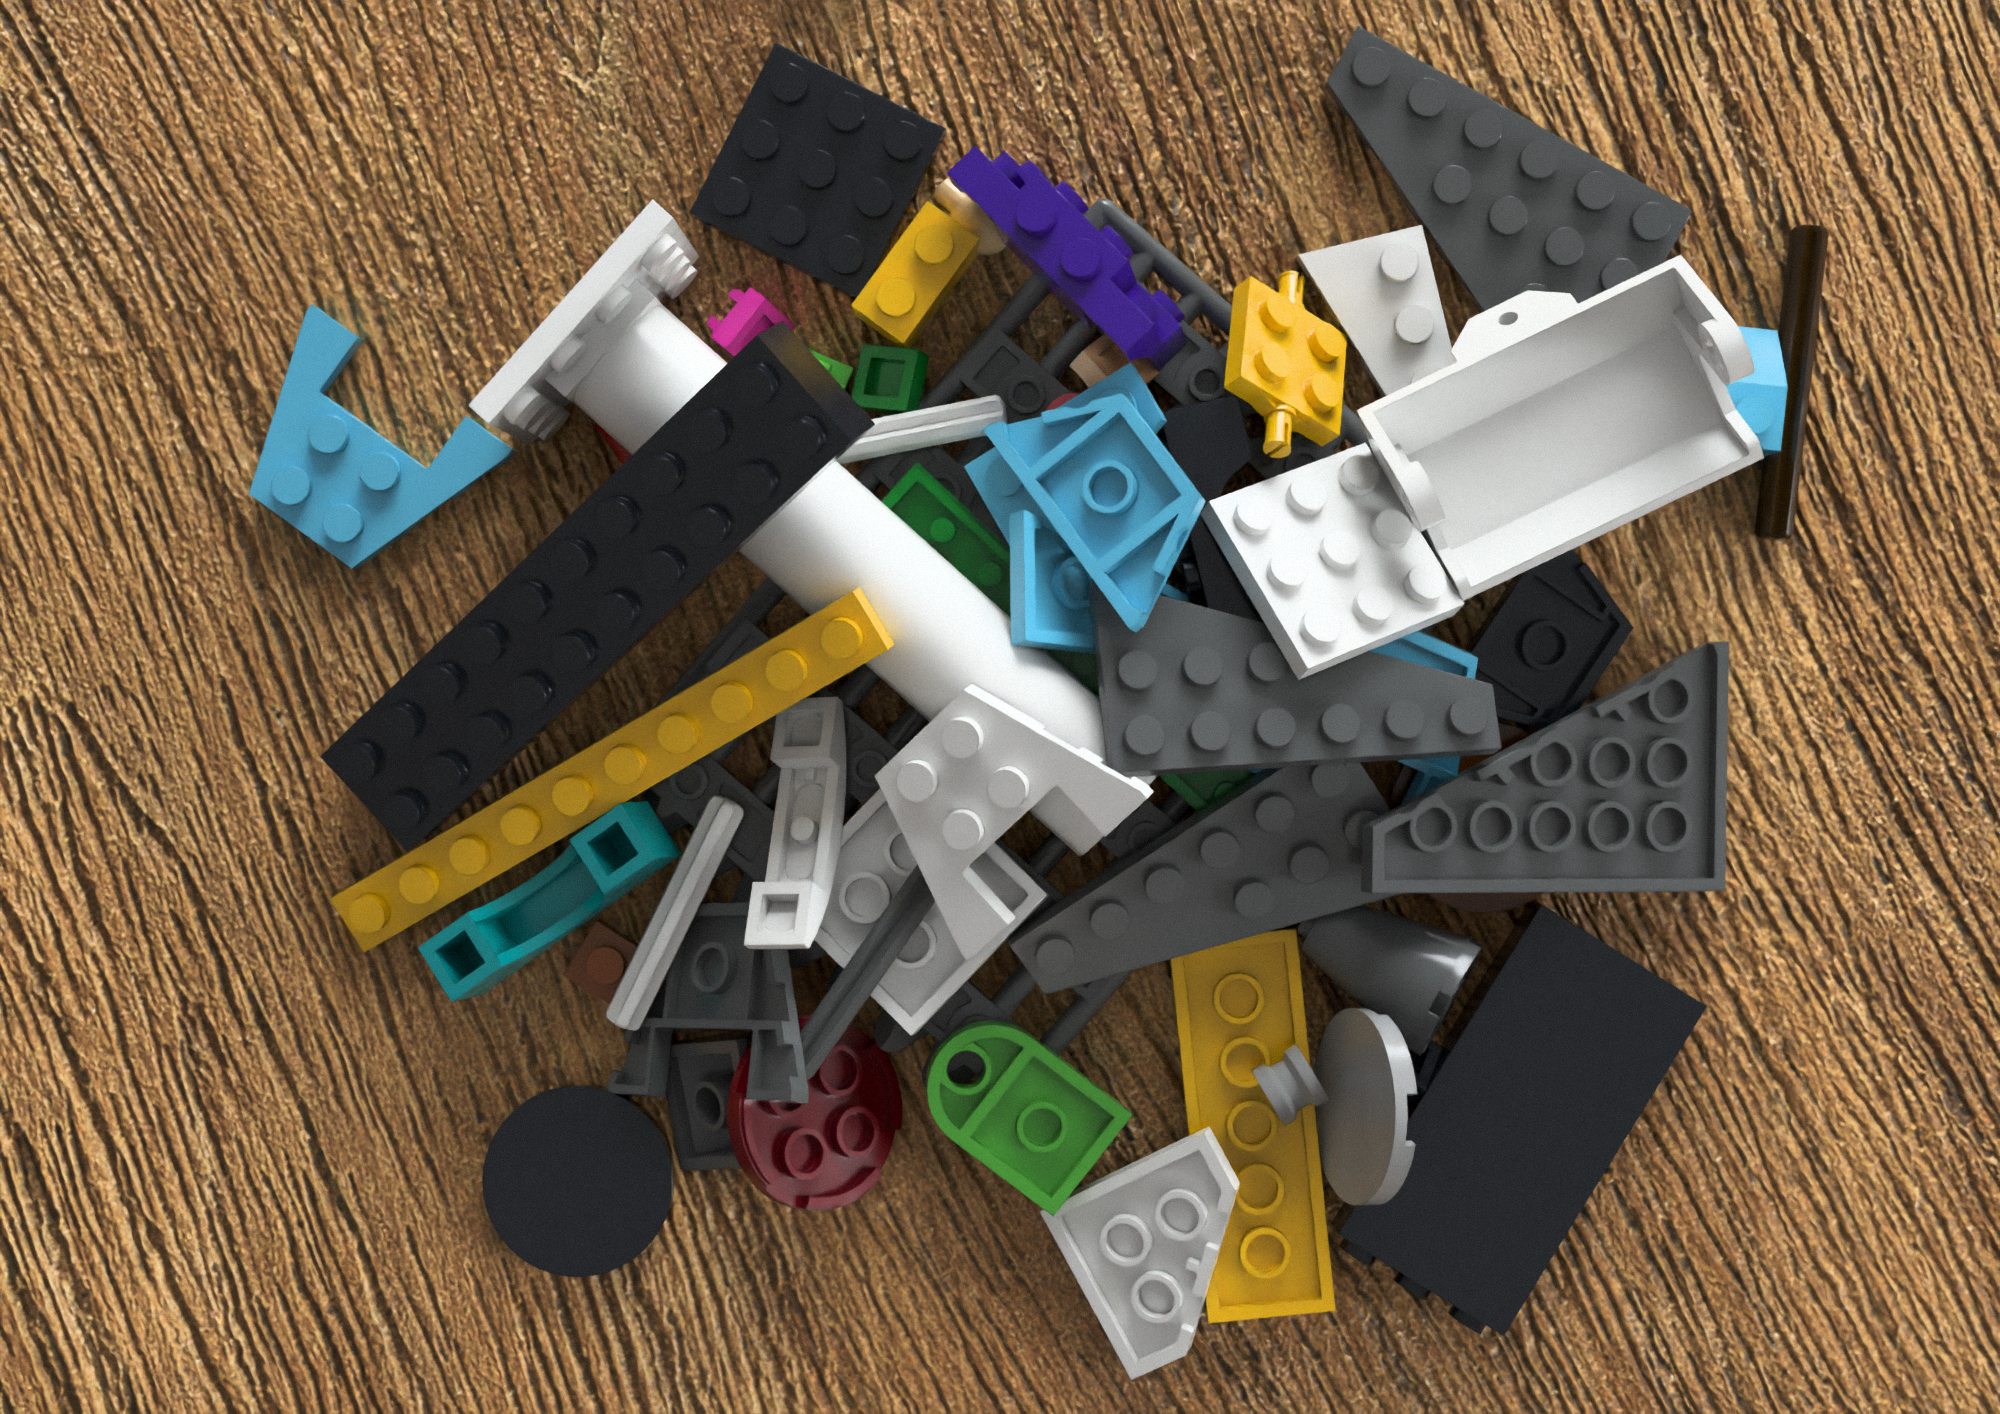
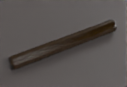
[1755,224,1829,541]

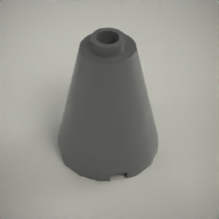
[1297,905,1484,1056]

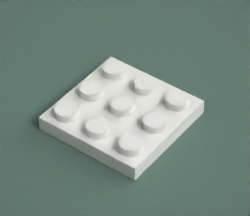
[1200,443,1464,680]
[814,788,1049,1036]

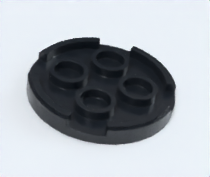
[482,1085,674,1277]

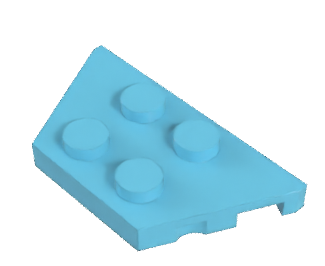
[983,394,1206,632]

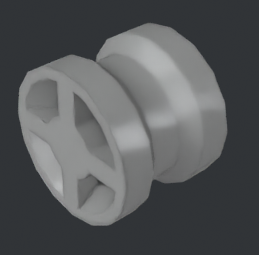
[1251,1044,1329,1126]

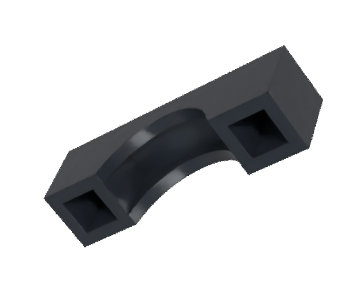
[1156,395,1264,623]

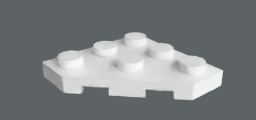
[1040,1126,1240,1380]

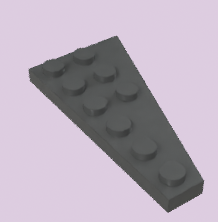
[1088,579,1501,777]
[1008,763,1402,995]

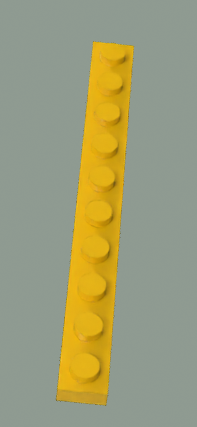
[330,587,894,953]

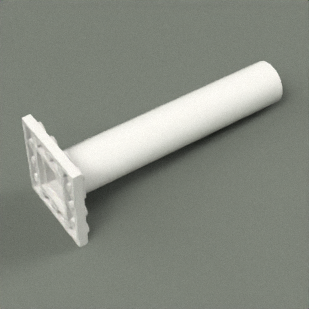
[468,199,1157,856]

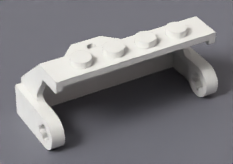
[1356,255,1764,601]

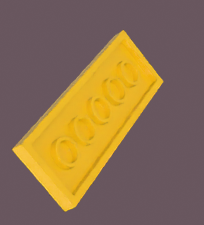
[1170,927,1336,1324]

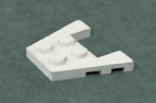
[875,684,1154,961]

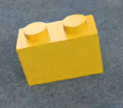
[851,201,980,348]

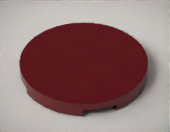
[727,1015,902,1210]

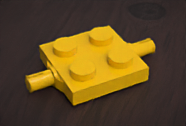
[1224,271,1347,458]

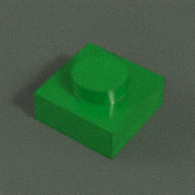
[852,344,930,415]

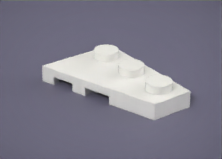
[1296,225,1455,398]

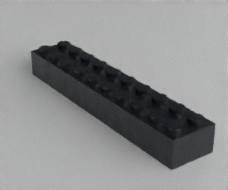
[320,321,875,852]

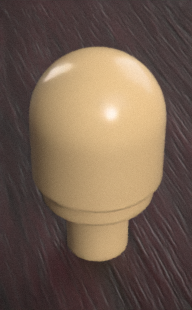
[933,177,1007,255]

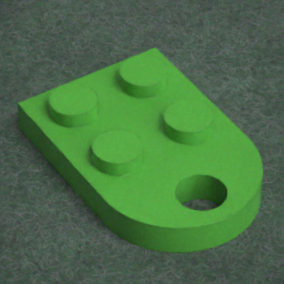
[925,1020,1132,1216]

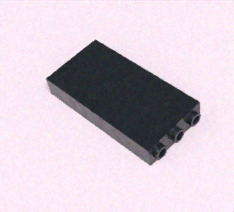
[1332,901,1707,1336]

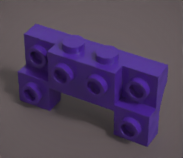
[947,146,1187,372]

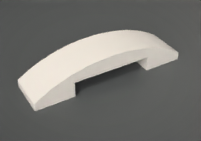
[744,697,846,949]

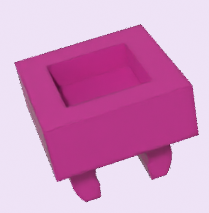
[707,287,796,357]

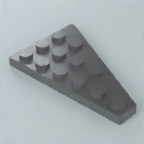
[1324,26,1692,313]
[1361,642,1729,893]

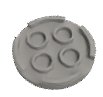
[1314,1008,1417,1205]

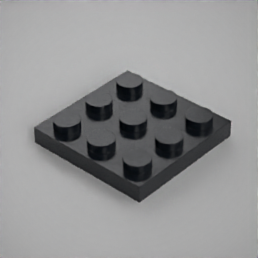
[689,42,947,299]

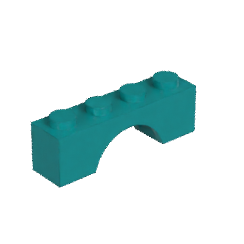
[418,801,682,1002]

